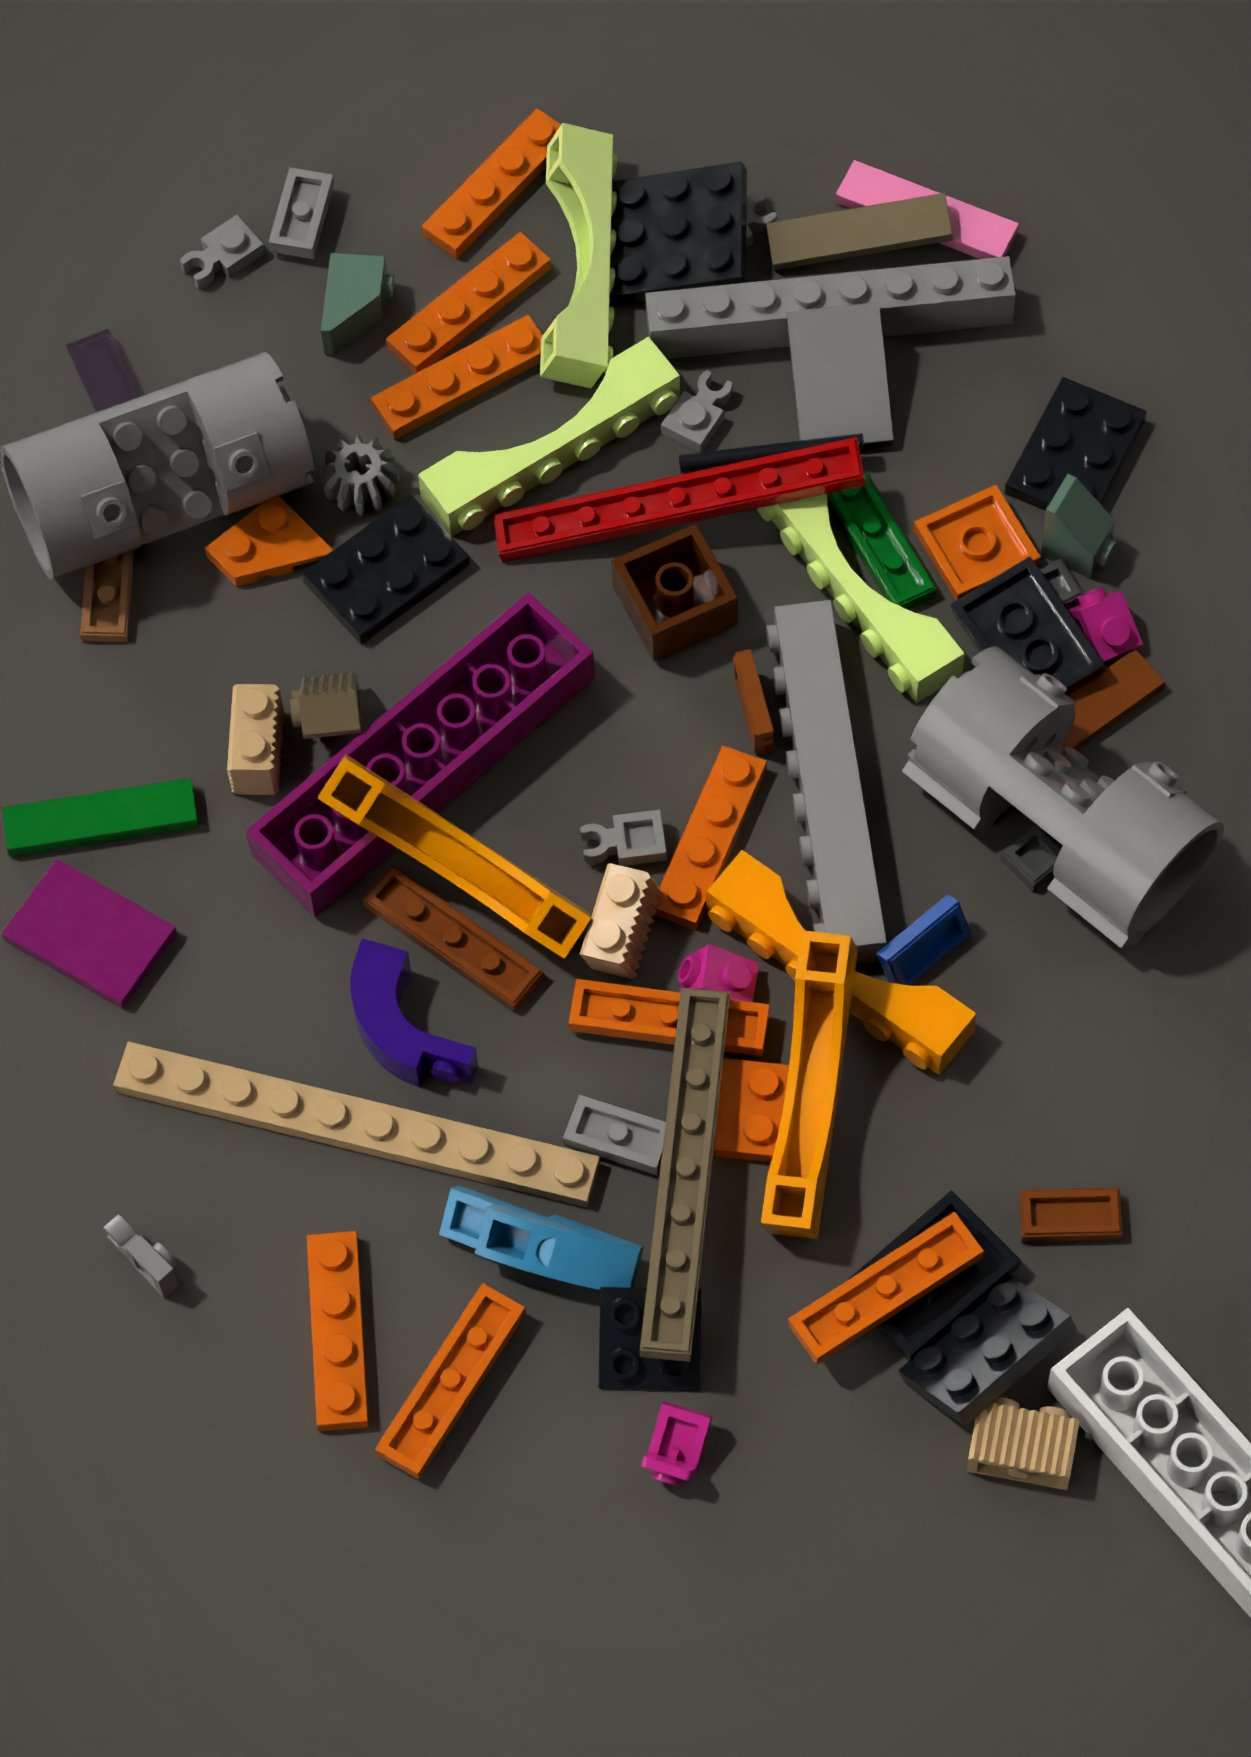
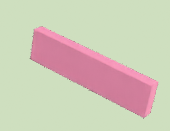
[835,160,1019,259]

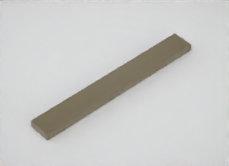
[640,987,730,1362]

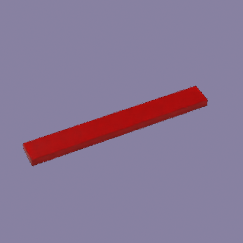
[494,437,866,562]

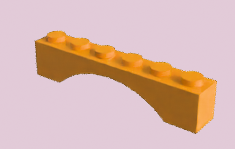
[318,754,591,959]
[706,850,976,1075]
[761,931,858,1239]

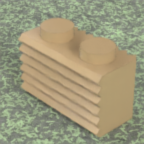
[227,684,285,795]
[579,863,663,979]
[966,1397,1080,1490]

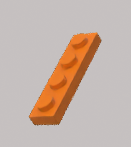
[421,108,561,260]
[386,232,551,374]
[370,314,543,440]
[654,745,767,931]
[568,979,770,1057]
[788,1212,984,1365]
[307,1231,369,1432]
[375,1283,526,1480]

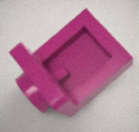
[1068,587,1143,662]
[678,944,759,1002]
[641,1401,713,1485]

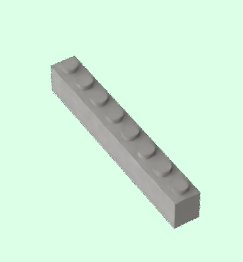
[645,256,1016,359]
[766,600,887,966]

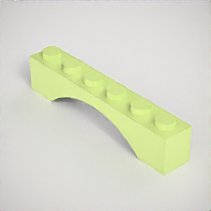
[540,123,618,388]
[418,337,680,537]
[757,493,965,704]

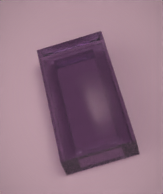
[66,329,140,413]

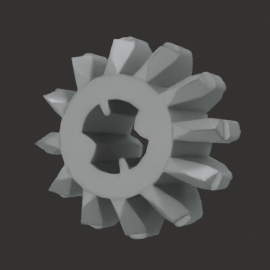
[320,434,400,516]

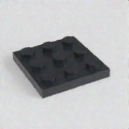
[610,161,747,305]

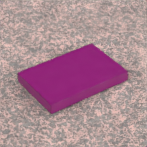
[1,858,177,1009]

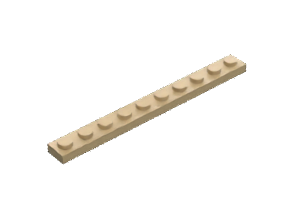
[113,1041,600,1208]

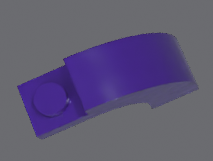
[350,938,478,1087]

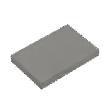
[786,302,894,444]

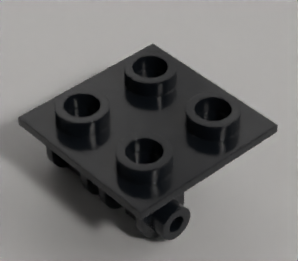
[598,1287,702,1390]

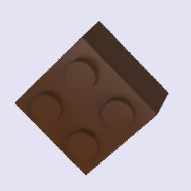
[611,524,738,662]

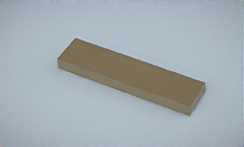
[766,193,953,271]

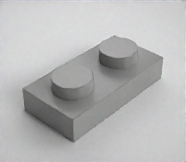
[268,167,335,259]
[563,1095,666,1175]

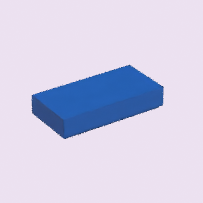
[876,894,972,986]

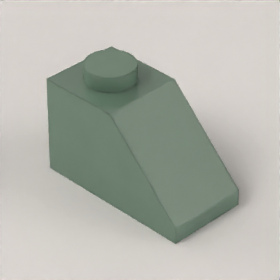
[321,253,395,355]
[1041,474,1118,579]

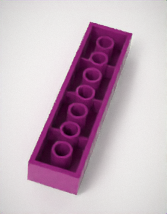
[246,592,595,918]

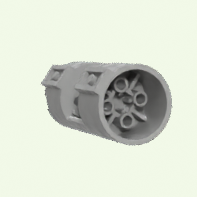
[0,352,315,580]
[902,646,1224,948]

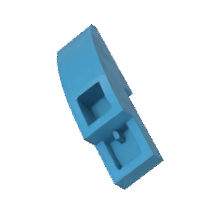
[439,1185,644,1290]

